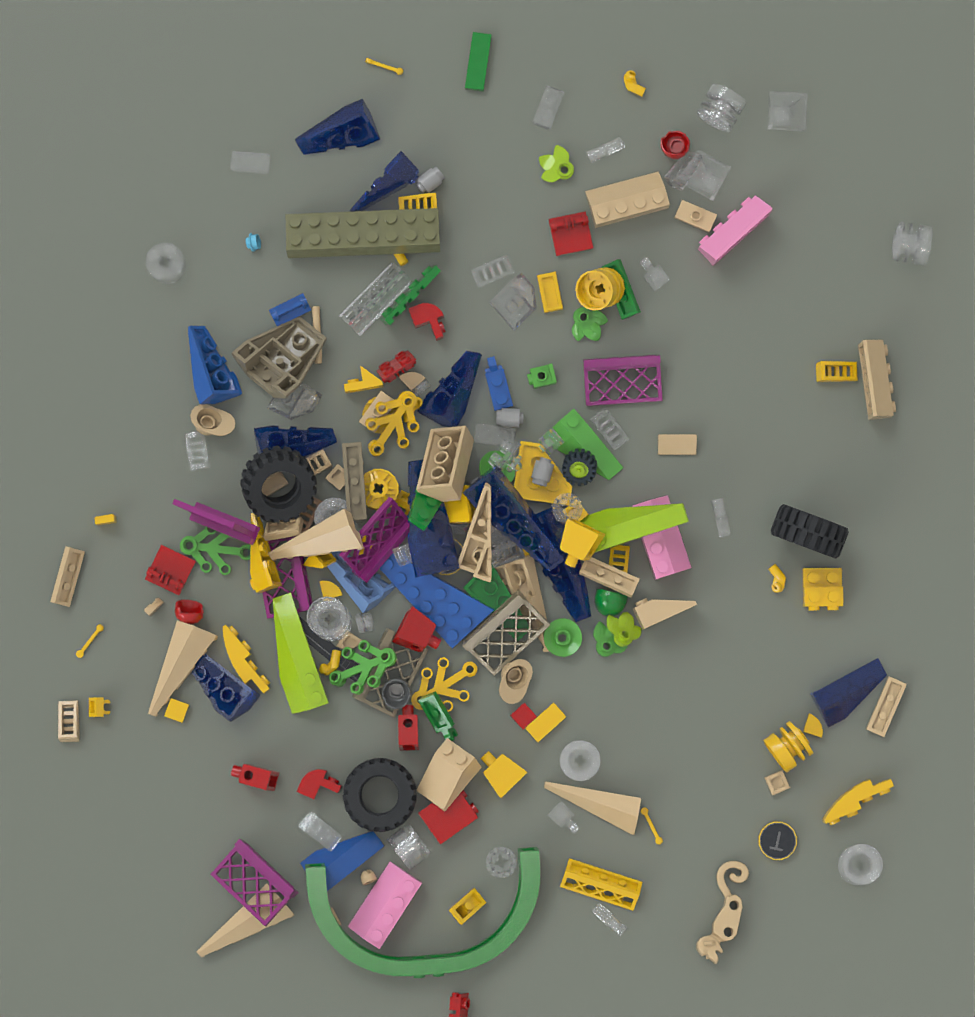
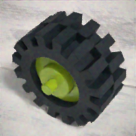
[562,449,597,486]

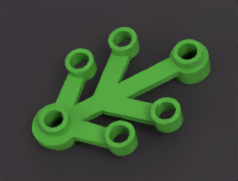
[180,527,251,575]
[329,640,397,695]

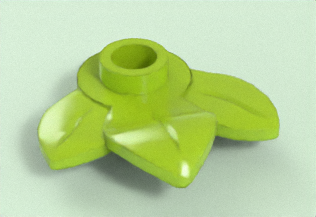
[539,145,574,182]
[606,612,642,647]

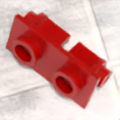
[449,992,470,1017]

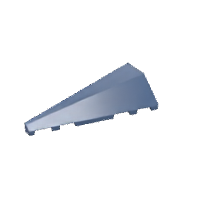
[327,551,396,613]

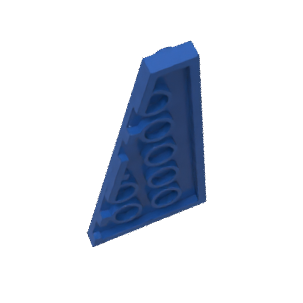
[379,552,495,648]

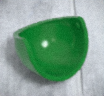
[594,589,628,616]

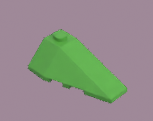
[544,409,623,480]

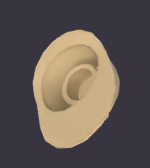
[190,404,236,436]
[499,659,533,704]

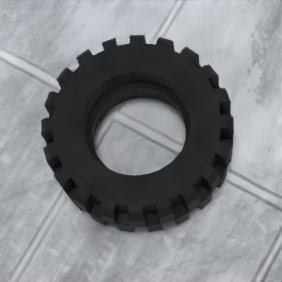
[240,446,317,523]
[771,504,849,559]
[343,758,417,832]

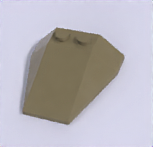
[232,316,327,398]

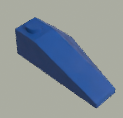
[188,326,242,404]
[300,831,385,891]

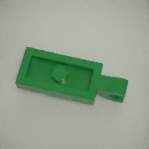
[418,691,458,741]

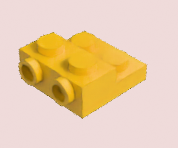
[802,568,843,611]

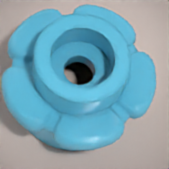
[246,233,261,252]

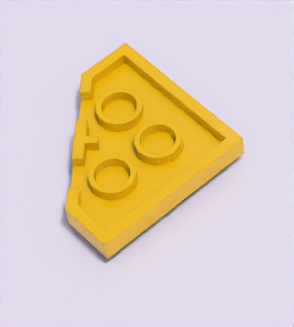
[513,441,572,506]

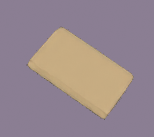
[658,434,697,455]

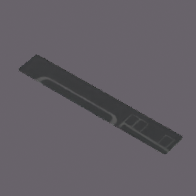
[299,616,362,682]

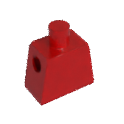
[392,606,441,652]
[398,705,419,751]
[231,764,280,791]

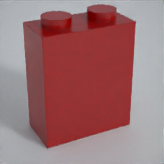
[418,789,479,845]

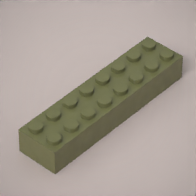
[285,208,440,258]

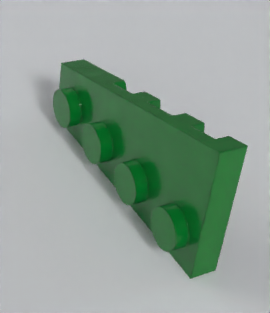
[380,265,441,325]
[408,471,442,531]
[463,564,529,641]

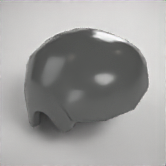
[382,678,411,709]

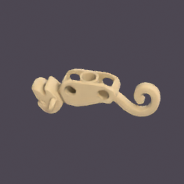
[696,861,749,964]

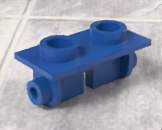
[269,293,311,326]

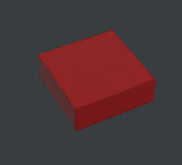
[510,703,537,729]

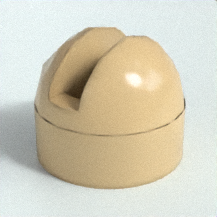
[360,870,377,885]

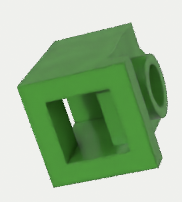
[527,363,557,389]

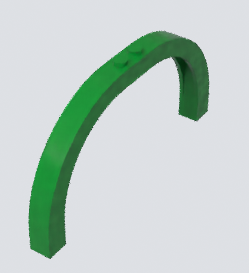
[305,847,540,978]

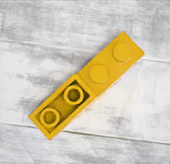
[223,625,271,694]
[822,779,894,825]

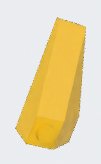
[250,513,282,593]

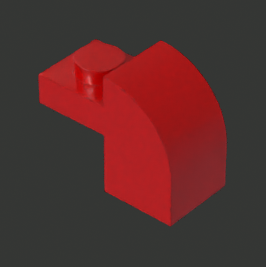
[408,303,446,341]
[296,769,342,799]

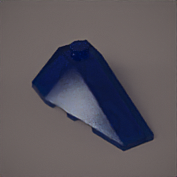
[295,99,380,155]
[350,151,419,212]
[418,351,482,427]
[254,425,337,457]
[192,653,260,722]
[810,658,887,728]

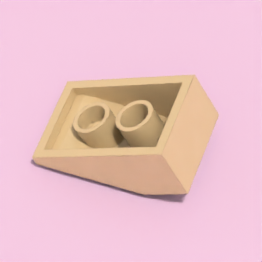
[633,598,697,630]
[416,738,482,811]

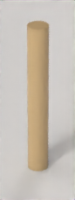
[312,306,322,364]

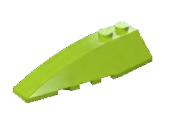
[580,503,689,553]
[272,592,329,714]

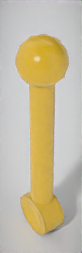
[365,58,403,75]
[76,624,104,658]
[640,807,663,845]

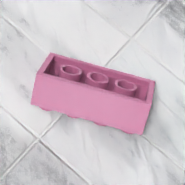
[698,195,773,266]
[632,495,691,580]
[348,861,422,949]

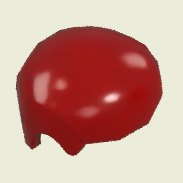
[661,131,690,159]
[175,599,204,625]

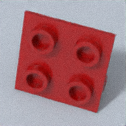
[548,211,593,256]
[376,350,416,384]
[145,545,196,595]

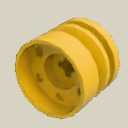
[575,267,625,311]
[364,469,399,511]
[763,721,813,773]

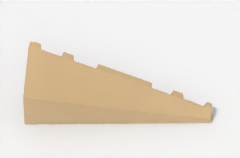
[456,483,492,582]
[269,508,364,561]
[493,554,549,652]
[148,620,218,717]
[544,781,641,835]
[196,884,294,958]

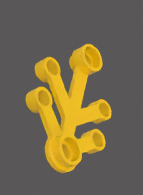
[365,391,419,456]
[411,657,478,712]

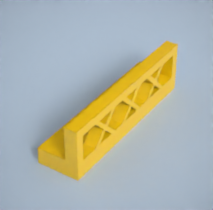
[560,858,643,911]

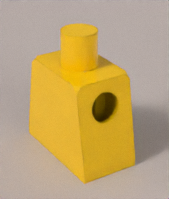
[438,485,479,524]
[560,519,605,568]
[481,751,527,798]

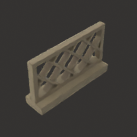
[342,442,367,523]
[462,590,550,676]
[352,628,428,718]

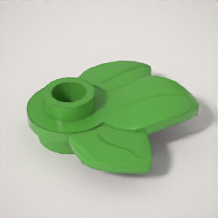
[572,307,608,341]
[593,622,628,657]

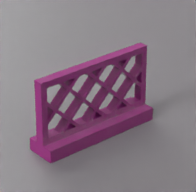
[583,355,662,406]
[339,497,416,583]
[172,499,260,545]
[262,536,314,619]
[210,839,299,926]

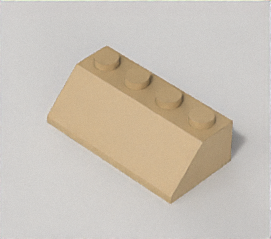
[585,171,670,228]
[858,340,896,420]
[416,426,474,502]

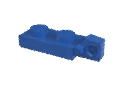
[485,356,513,411]

